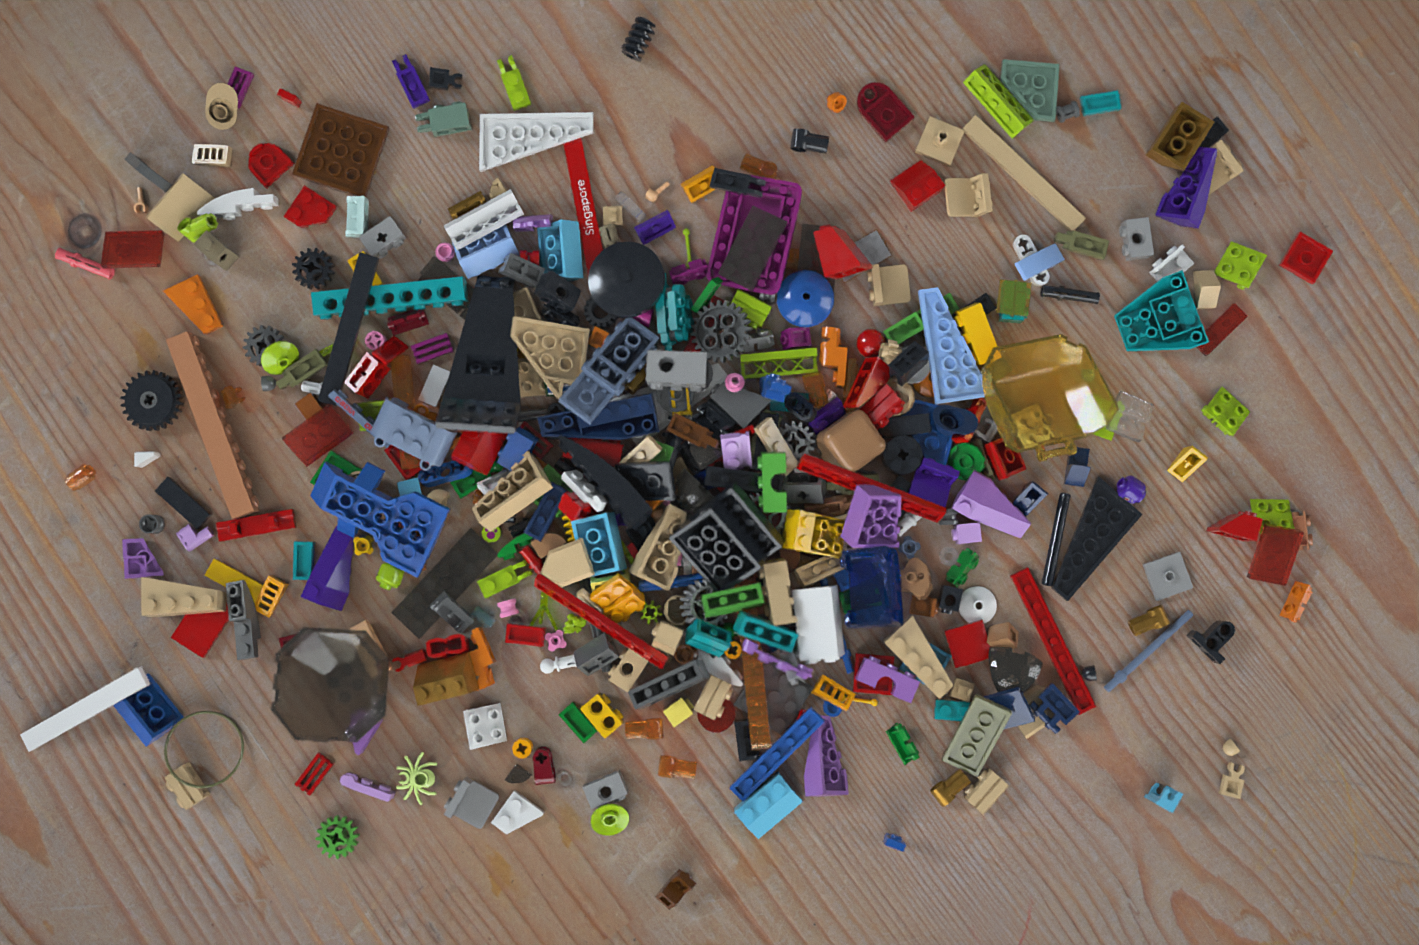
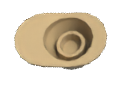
[205,83,238,130]

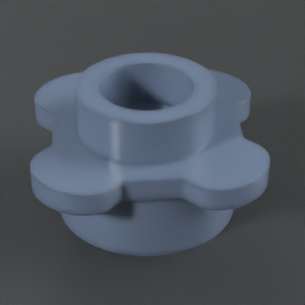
[897,536,921,559]

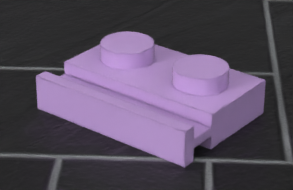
[720,431,752,470]

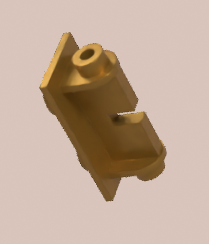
[448,191,487,220]

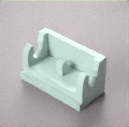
[345,196,369,238]

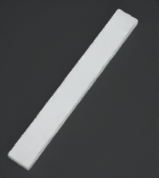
[20,666,150,752]

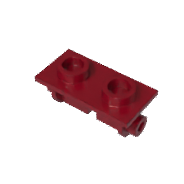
[387,309,429,336]

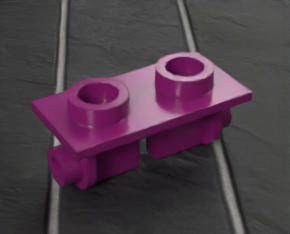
[669,258,708,285]

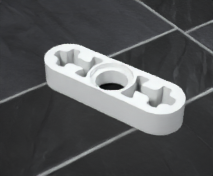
[1013,235,1050,287]

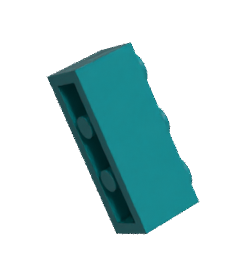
[733,610,798,653]

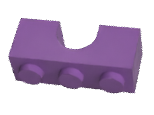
[855,656,920,703]

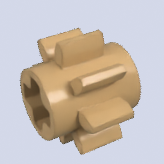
[879,339,902,364]

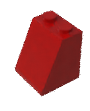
[813,224,873,279]

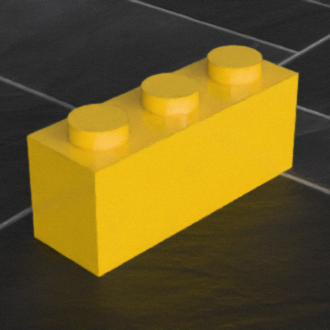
[955,303,1001,365]

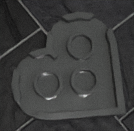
[656,360,713,412]

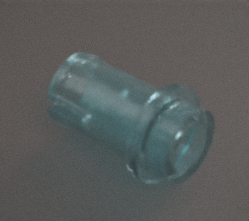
[471,606,496,629]

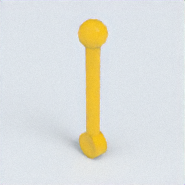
[841,695,878,706]

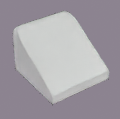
[134,451,161,468]

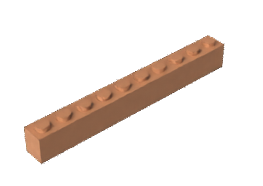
[166,331,259,519]

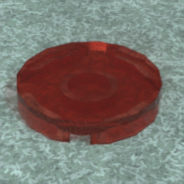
[697,699,735,733]

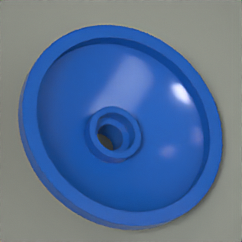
[777,270,834,328]

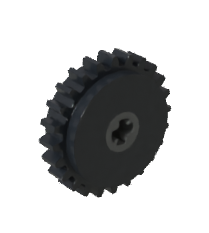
[120,370,184,431]

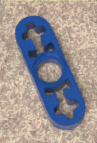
[418,461,473,488]

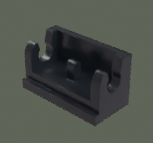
[888,341,929,387]
[691,399,737,441]
[734,718,760,762]

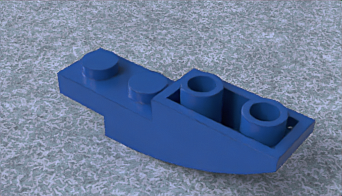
[759,373,791,402]

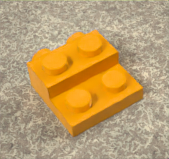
[589,573,646,624]

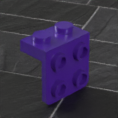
[909,458,960,507]

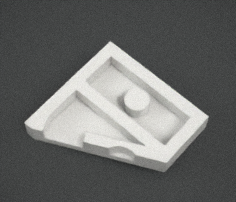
[491,790,544,834]

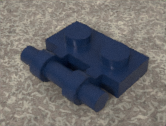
[1029,683,1080,734]

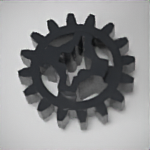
[292,248,335,290]

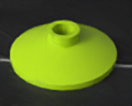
[261,341,299,375]
[590,804,629,836]

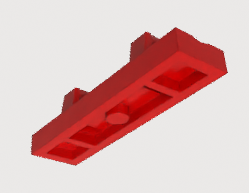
[216,509,297,542]

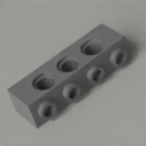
[628,660,710,710]

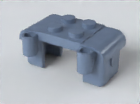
[371,397,458,471]

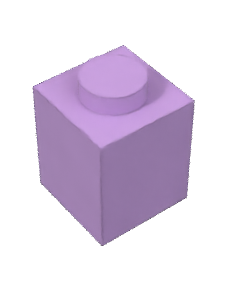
[951,522,982,544]

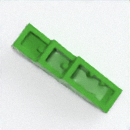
[883,293,959,344]

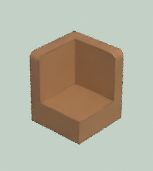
[987,622,1019,652]

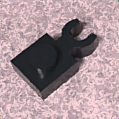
[429,67,462,90]

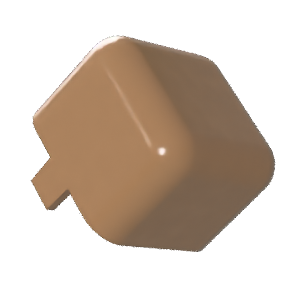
[816,410,886,472]

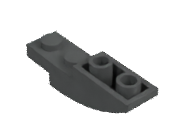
[226,580,261,660]

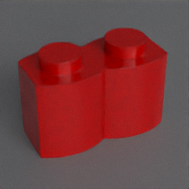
[426,634,470,659]

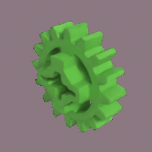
[315,815,360,859]

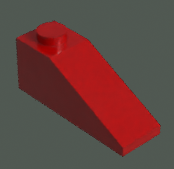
[843,357,890,408]

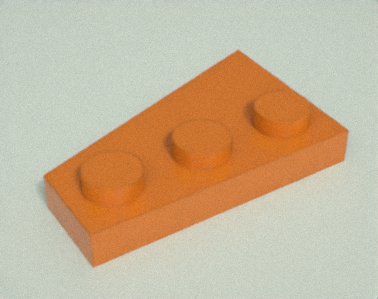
[163,275,224,335]

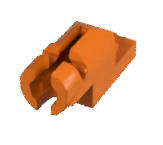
[819,327,848,388]
[469,626,496,691]

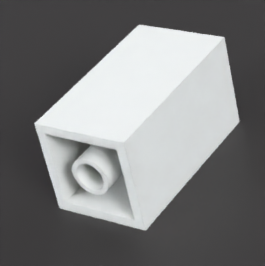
[792,585,845,664]

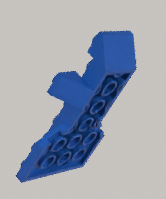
[310,462,450,578]

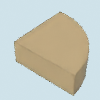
[489,178,507,200]

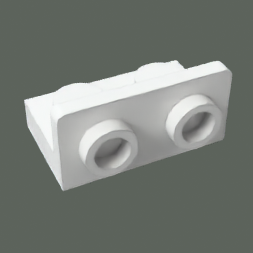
[1149,244,1194,282]

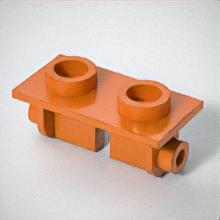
[1279,581,1313,623]

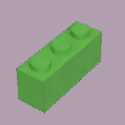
[701,583,764,618]

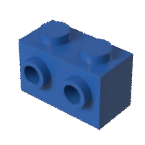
[497,427,539,471]

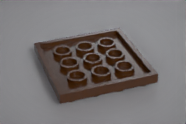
[292,103,390,197]

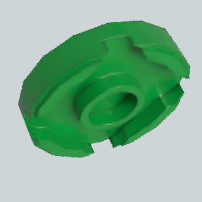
[947,442,986,481]

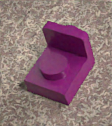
[780,327,812,350]

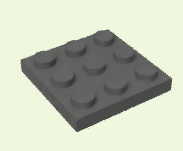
[734,661,814,735]

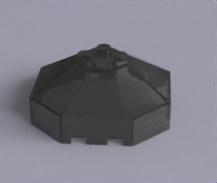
[271,627,390,743]

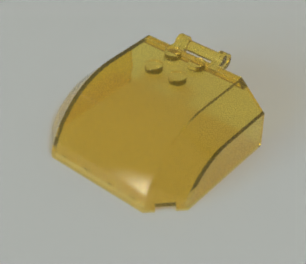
[982,334,1119,462]

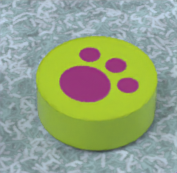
[482,526,502,543]

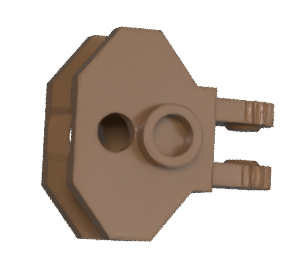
[887,557,933,600]

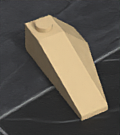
[628,504,687,591]

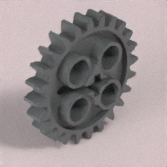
[690,300,752,363]

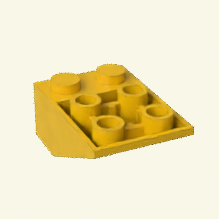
[781,509,846,559]

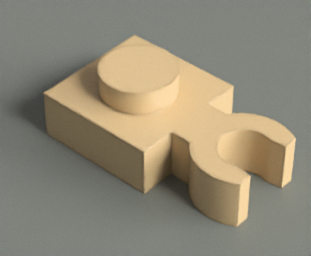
[1219,762,1245,799]

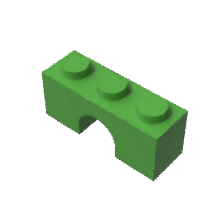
[758,451,787,513]

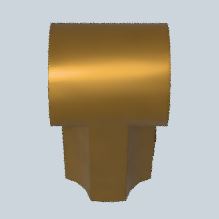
[1128,605,1170,636]
[930,769,971,807]

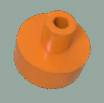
[827,92,847,113]

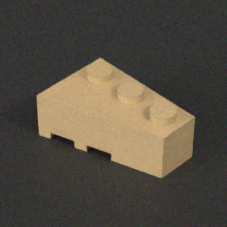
[758,558,797,626]
[652,619,684,664]

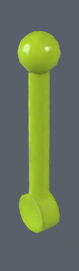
[683,228,692,268]

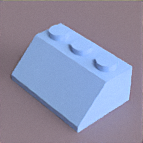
[452,224,520,279]

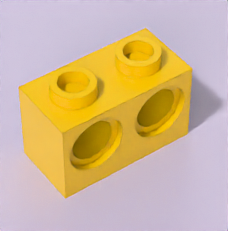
[580,692,624,739]

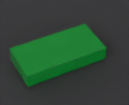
[691,277,723,313]
[558,701,598,744]

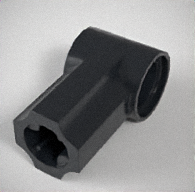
[790,128,829,154]

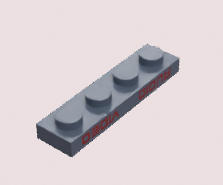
[328,389,391,448]

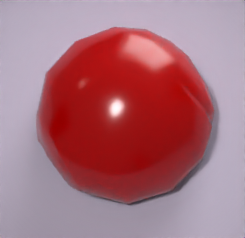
[856,329,886,358]

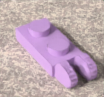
[340,772,395,802]

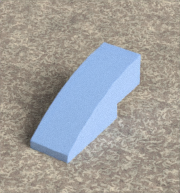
[1015,243,1065,281]

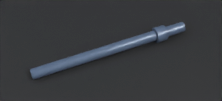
[1104,610,1194,692]

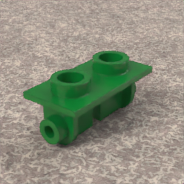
[945,548,979,588]
[886,723,920,766]

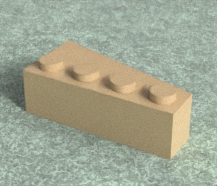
[472,450,553,532]
[141,577,227,617]
[883,614,953,699]

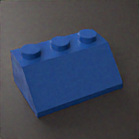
[113,673,184,747]

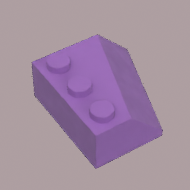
[840,485,901,548]

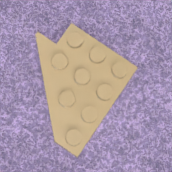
[510,316,590,399]

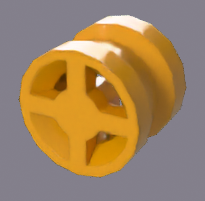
[512,737,533,759]

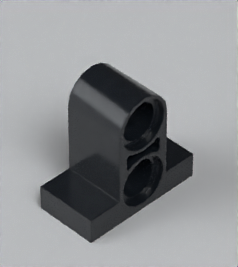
[1186,620,1235,664]

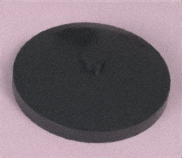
[588,242,665,318]

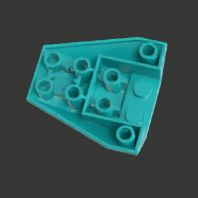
[1114,270,1209,352]

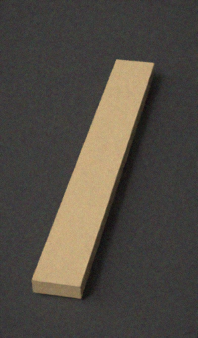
[962,115,1086,232]

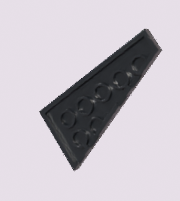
[1051,477,1143,601]

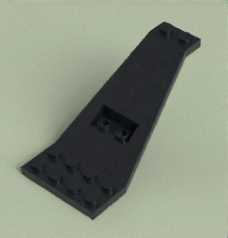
[435,275,521,434]

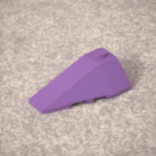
[952,469,1031,539]
[804,715,849,797]

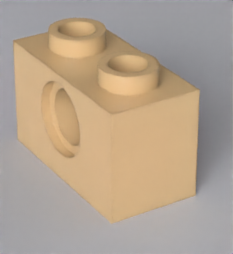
[608,648,648,692]

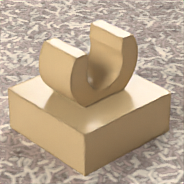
[603,206,623,227]
[950,677,975,702]

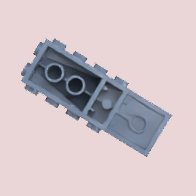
[558,317,659,425]

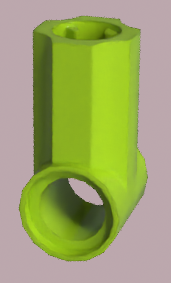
[177,213,218,243]

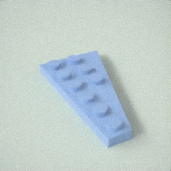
[918,287,993,405]

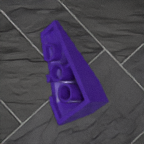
[1155,147,1218,229]
[301,525,354,611]

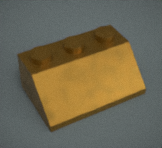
[1146,102,1214,170]
[413,652,479,706]

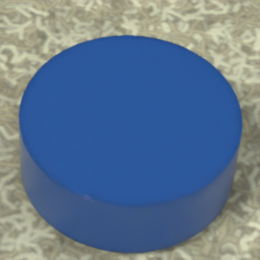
[823,697,842,717]

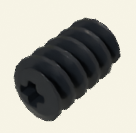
[621,17,656,62]

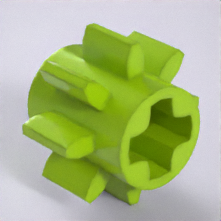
[640,600,663,624]

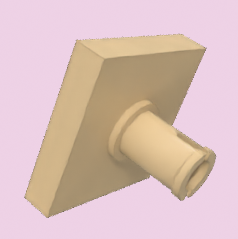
[915,116,965,167]

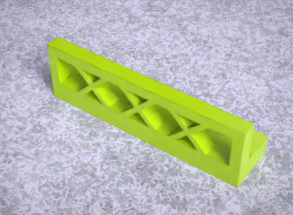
[963,64,1034,139]
[740,348,818,379]

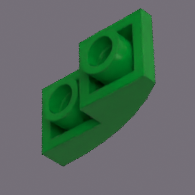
[497,533,534,561]

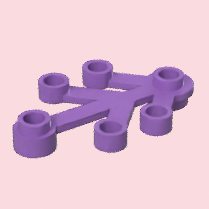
[742,639,813,680]

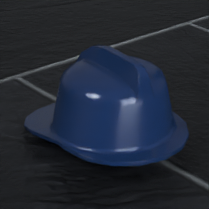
[933,404,978,436]

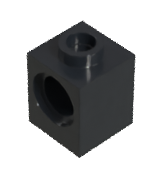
[938,585,963,615]

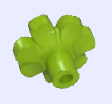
[563,613,587,634]

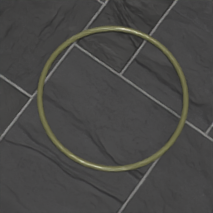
[164,711,244,788]

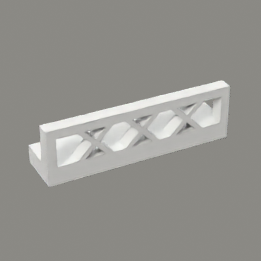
[444,189,524,250]

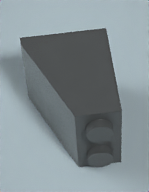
[710,382,771,429]

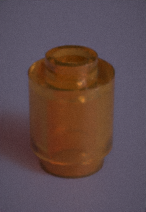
[65,464,96,491]

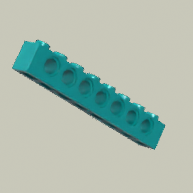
[311,277,469,320]

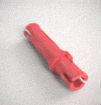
[55,248,115,280]

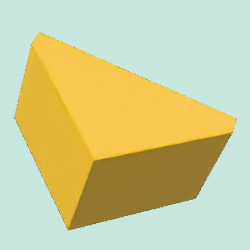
[1167,446,1208,482]

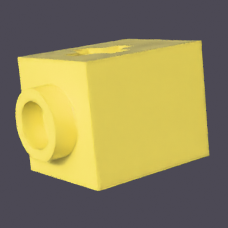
[663,696,694,727]

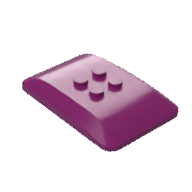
[706,174,802,295]

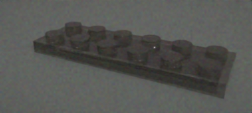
[391,528,498,639]

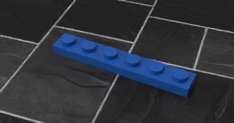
[729,707,825,802]

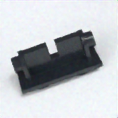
[541,303,581,327]

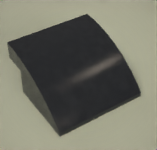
[669,481,785,592]

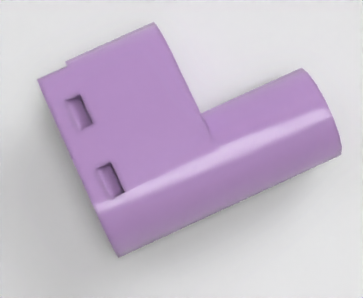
[176,524,214,552]

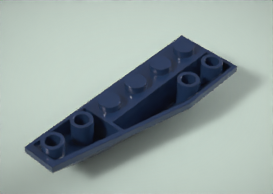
[538,392,659,440]

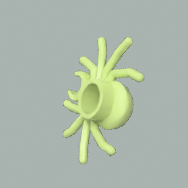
[396,752,437,805]

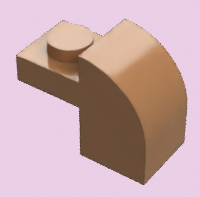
[530,533,568,559]

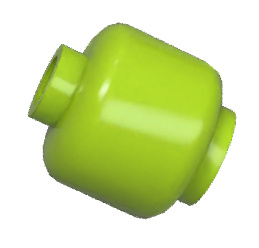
[376,563,404,591]

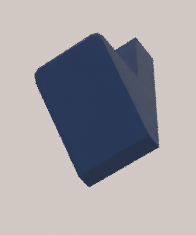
[1064,446,1091,487]
[1011,481,1048,517]

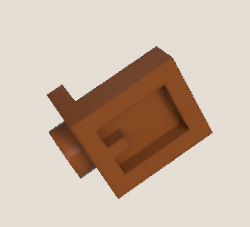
[909,595,939,618]

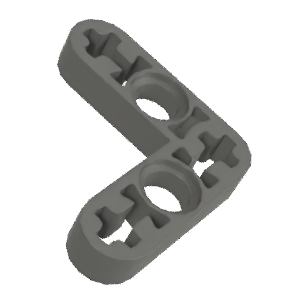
[125,152,172,192]

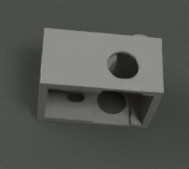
[646,350,707,392]

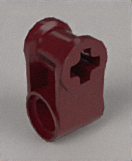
[532,746,556,786]

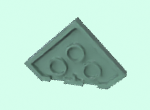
[1000,59,1060,122]

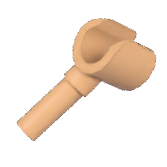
[645,181,670,202]
[134,187,149,213]

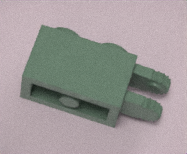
[415,101,472,137]

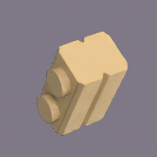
[694,674,733,720]
[165,762,210,810]
[964,768,1009,815]

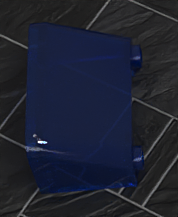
[840,545,904,629]

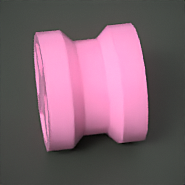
[365,331,387,351]
[497,598,519,618]

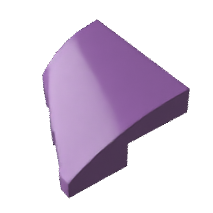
[513,214,553,232]
[122,538,164,579]

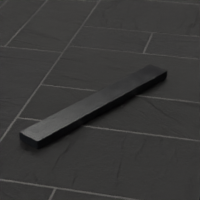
[318,252,379,406]

